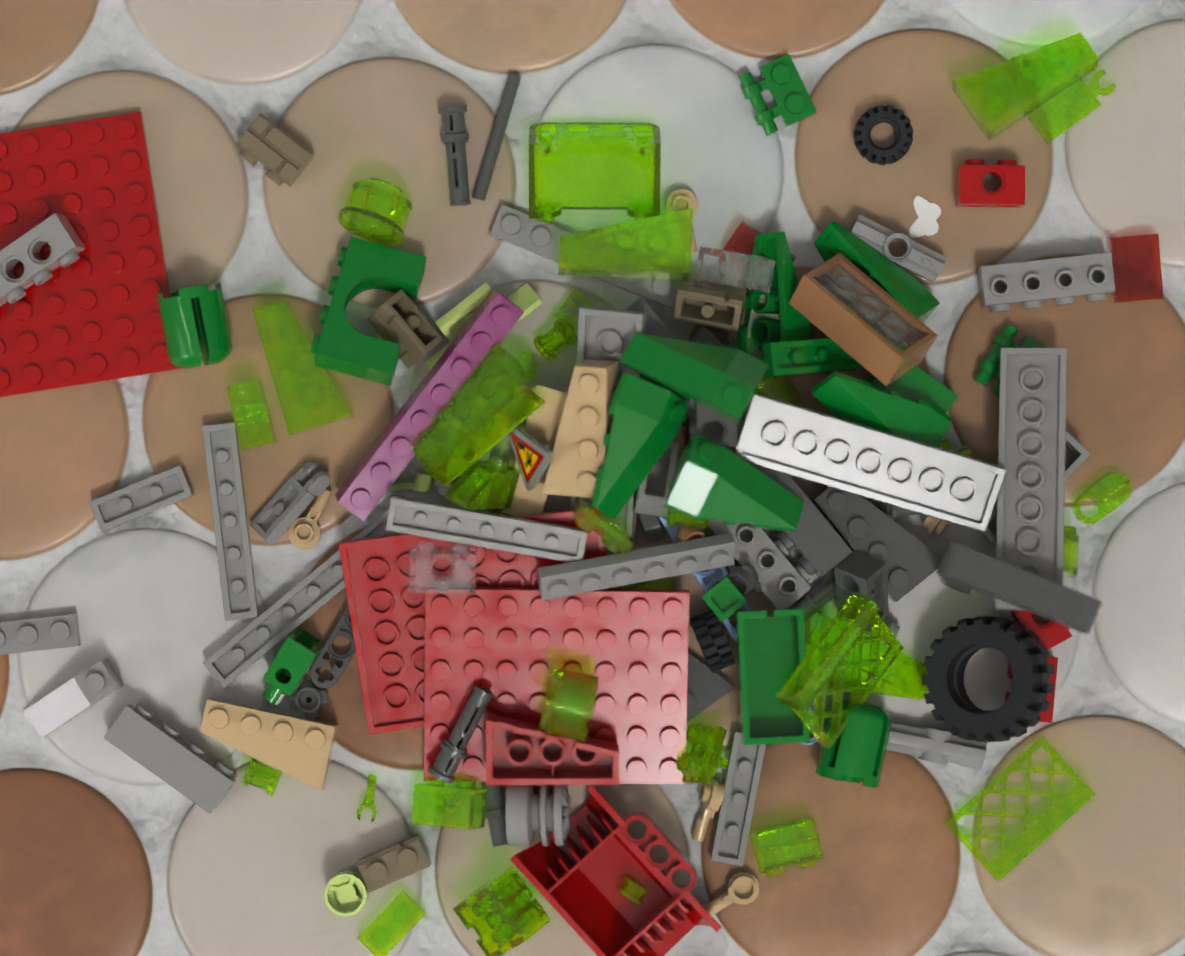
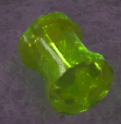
[534,319,577,361]
[242,758,283,797]

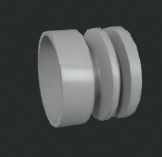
[505,785,572,846]

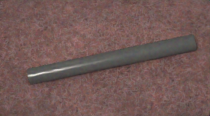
[472,73,521,201]

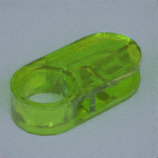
[1073,473,1132,524]

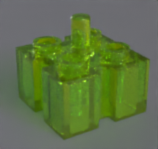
[453,866,551,956]

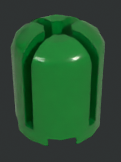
[157,283,232,369]
[815,699,892,788]

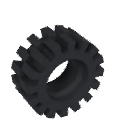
[854,105,914,165]
[689,610,736,673]

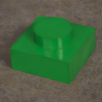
[702,575,749,622]

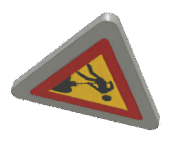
[505,421,553,491]

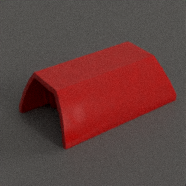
[510,785,722,956]

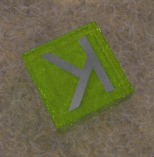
[555,290,597,334]

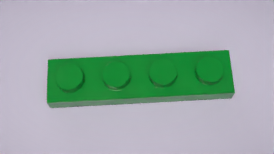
[762,338,865,377]

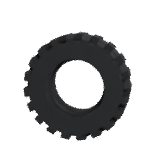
[922,616,1055,742]

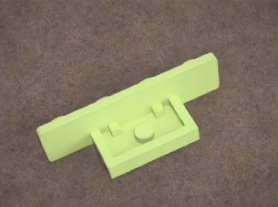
[426,282,542,370]

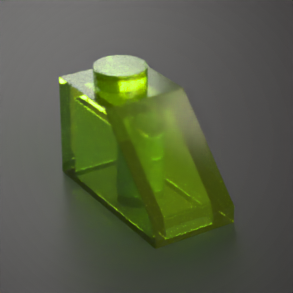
[444,456,520,510]

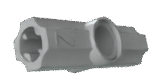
[850,214,947,283]
[886,722,987,769]

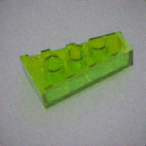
[952,33,1099,141]
[558,208,693,279]
[252,300,354,436]
[412,343,545,487]

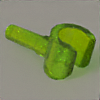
[357,775,378,822]

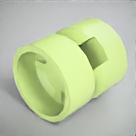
[324,869,369,917]

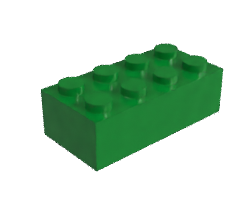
[735,608,810,745]

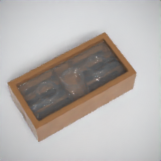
[789,253,938,386]

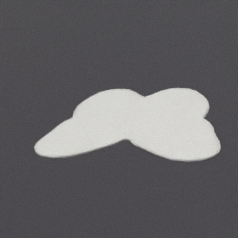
[909,196,941,238]

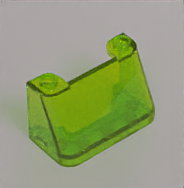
[529,122,661,223]

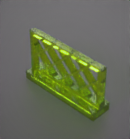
[776,595,903,749]
[945,737,1096,883]

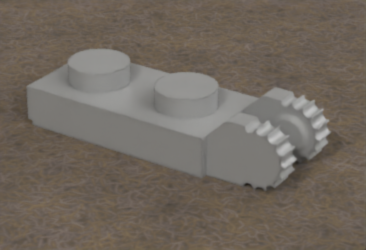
[250,461,331,546]

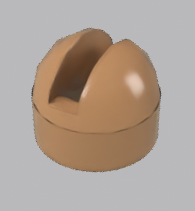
[677,523,706,542]

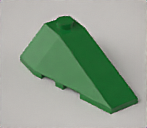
[814,221,940,323]
[737,231,812,362]
[620,332,769,424]
[812,371,952,448]
[592,372,689,519]
[664,435,804,532]

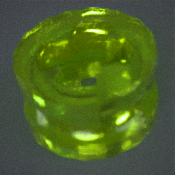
[616,876,649,906]

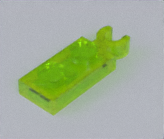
[1028,70,1116,144]

